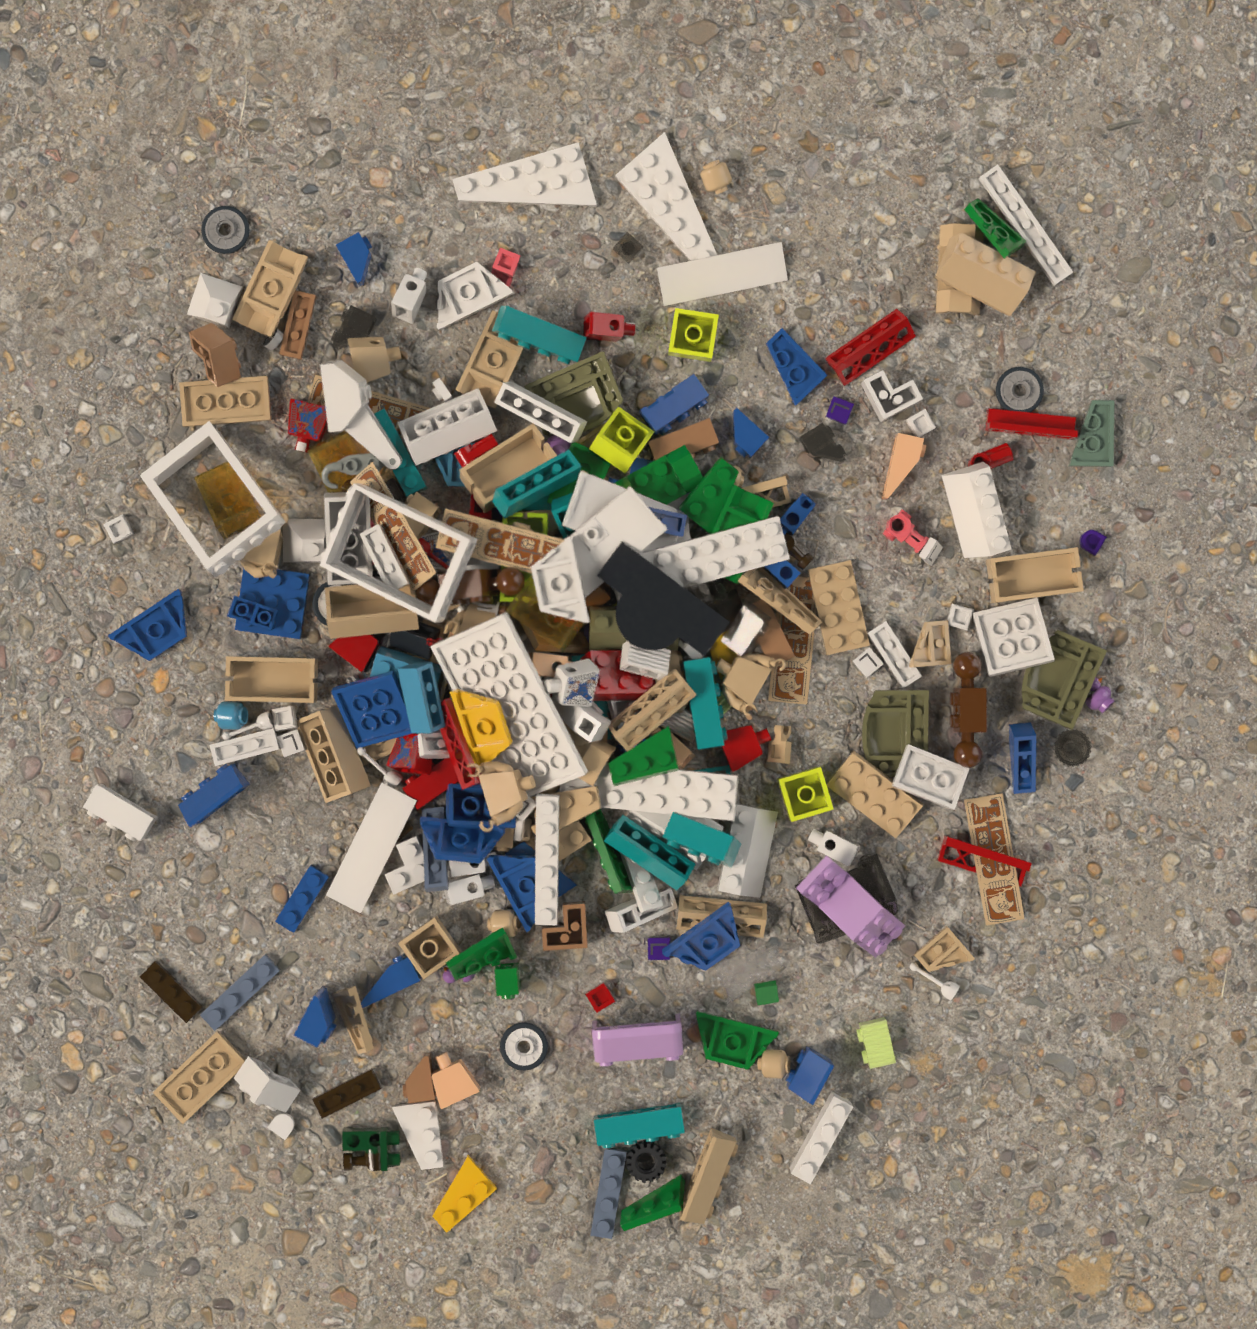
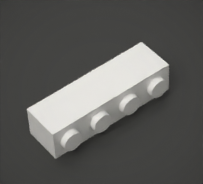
[494,382,587,443]
[789,1091,853,1184]

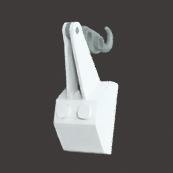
[320,360,402,489]

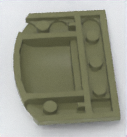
[524,351,624,436]
[1021,630,1107,730]
[862,690,929,777]

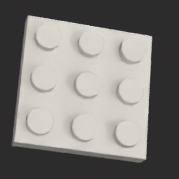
[973,598,1055,677]

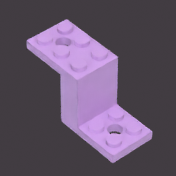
[796,855,905,958]

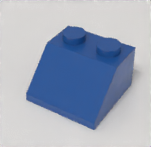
[785,1046,834,1105]

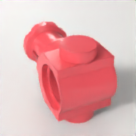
[882,509,929,553]

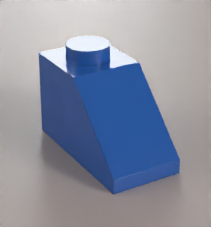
[336,232,372,287]
[732,408,769,458]

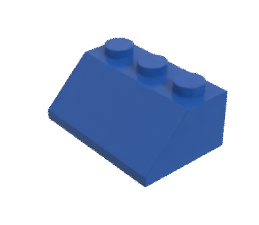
[178,763,250,828]
[446,784,516,828]
[293,986,337,1048]

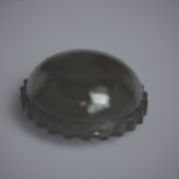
[1053,729,1092,767]

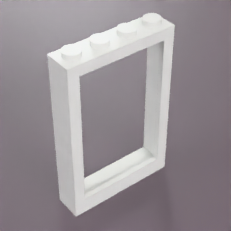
[140,421,286,577]
[320,483,478,622]

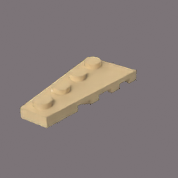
[738,567,822,634]

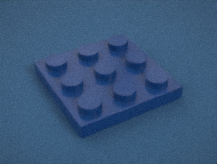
[235,567,310,639]
[331,671,412,749]

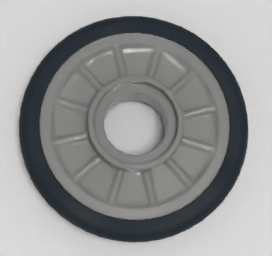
[201,206,250,254]
[996,367,1044,413]

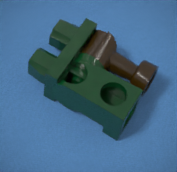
[342,1127,401,1171]

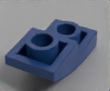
[227,595,278,631]

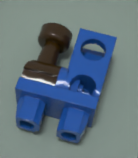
[763,528,814,588]

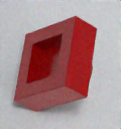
[585,982,615,1013]

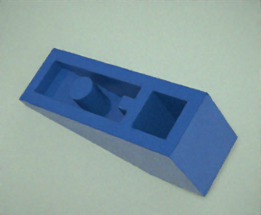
[1009,722,1036,794]
[361,954,422,1008]

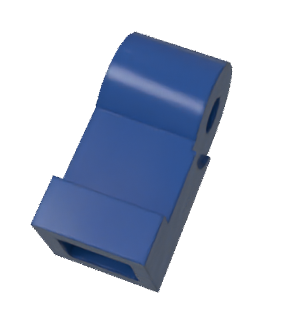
[780,493,816,536]

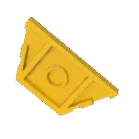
[450,689,513,766]

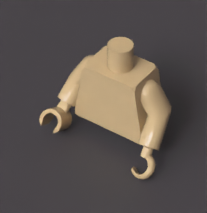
[240,513,289,578]
[444,601,496,635]
[716,654,786,720]
[467,761,536,832]

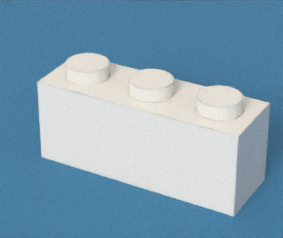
[83,783,158,842]

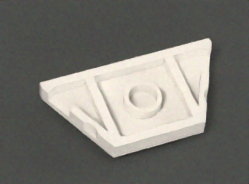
[437,262,515,330]
[531,537,590,623]

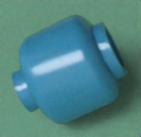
[213,701,248,730]

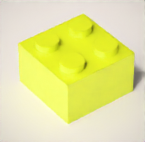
[668,308,719,362]
[589,406,655,474]
[777,766,834,822]

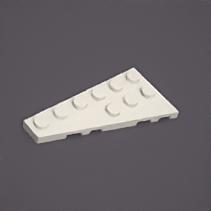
[615,132,717,261]
[452,142,597,207]

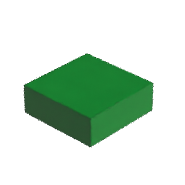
[754,980,779,1006]

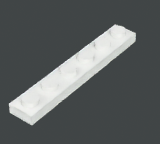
[979,164,1073,286]
[535,794,559,926]

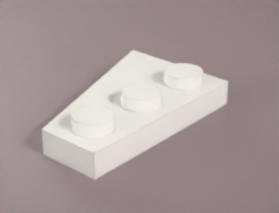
[392,1100,444,1170]

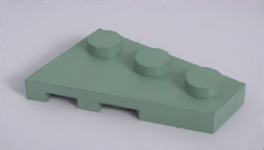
[1068,400,1115,467]

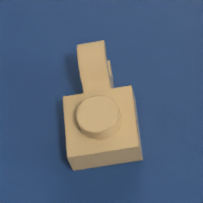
[767,725,792,764]

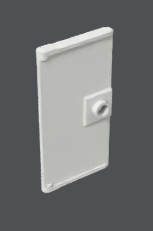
[562,471,686,554]
[569,486,668,597]

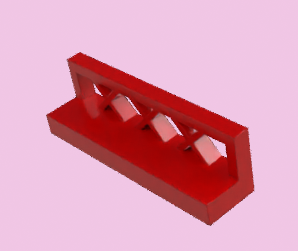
[825,309,916,386]
[985,408,1078,440]
[440,698,481,790]
[937,835,1032,887]

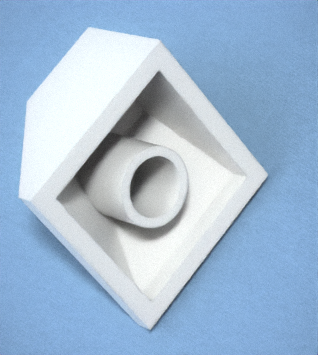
[187,273,243,329]
[283,519,326,563]

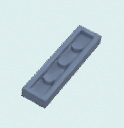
[422,807,448,892]
[200,954,280,1031]
[590,1148,627,1239]

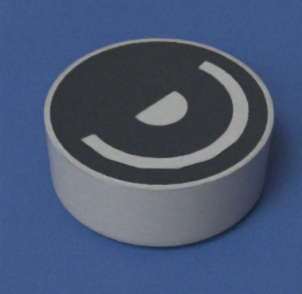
[263,328,283,351]

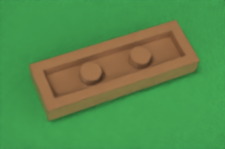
[279,290,317,360]

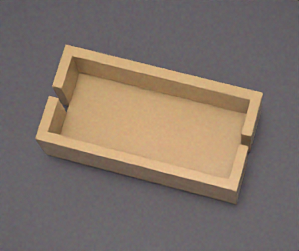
[459,423,557,513]
[986,547,1084,603]
[325,584,419,639]
[225,656,318,703]

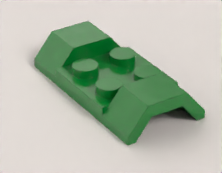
[613,445,703,505]
[711,485,774,584]

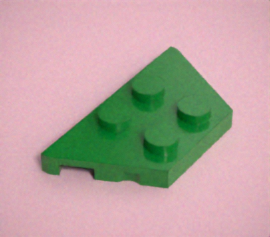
[696,1010,779,1070]

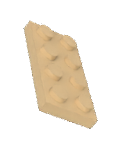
[179,376,272,427]
[807,560,870,655]
[826,750,923,838]
[152,1031,246,1124]

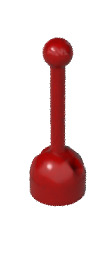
[418,538,449,571]

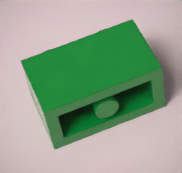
[494,962,520,999]

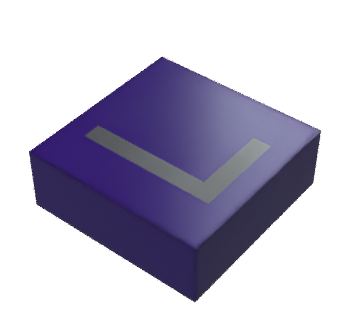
[825,396,854,425]
[648,937,670,960]

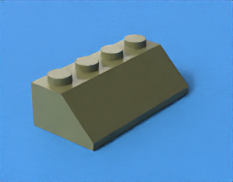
[589,606,679,650]

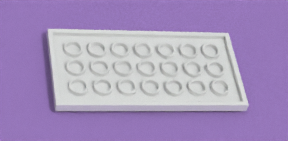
[430,612,588,797]

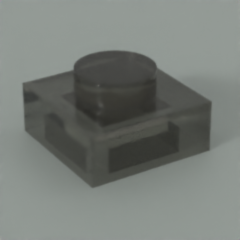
[613,232,644,264]

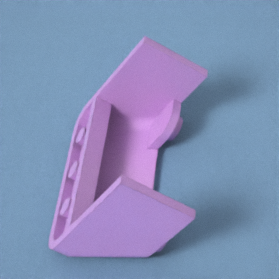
[592,1014,683,1066]

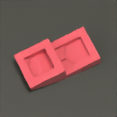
[491,248,521,300]

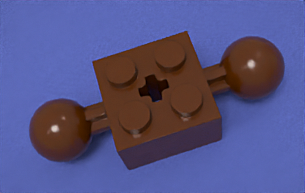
[415,567,525,606]
[950,652,987,768]

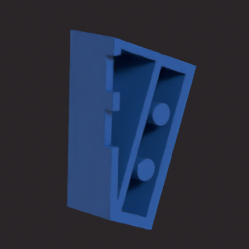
[640,374,709,436]

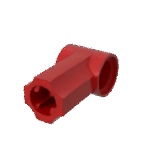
[454,434,498,468]
[968,443,1014,469]

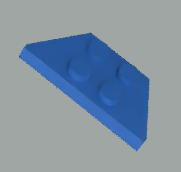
[108,589,187,661]
[420,817,506,864]
[487,855,536,932]
[662,902,740,971]

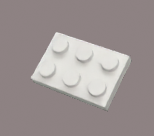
[892,744,970,810]

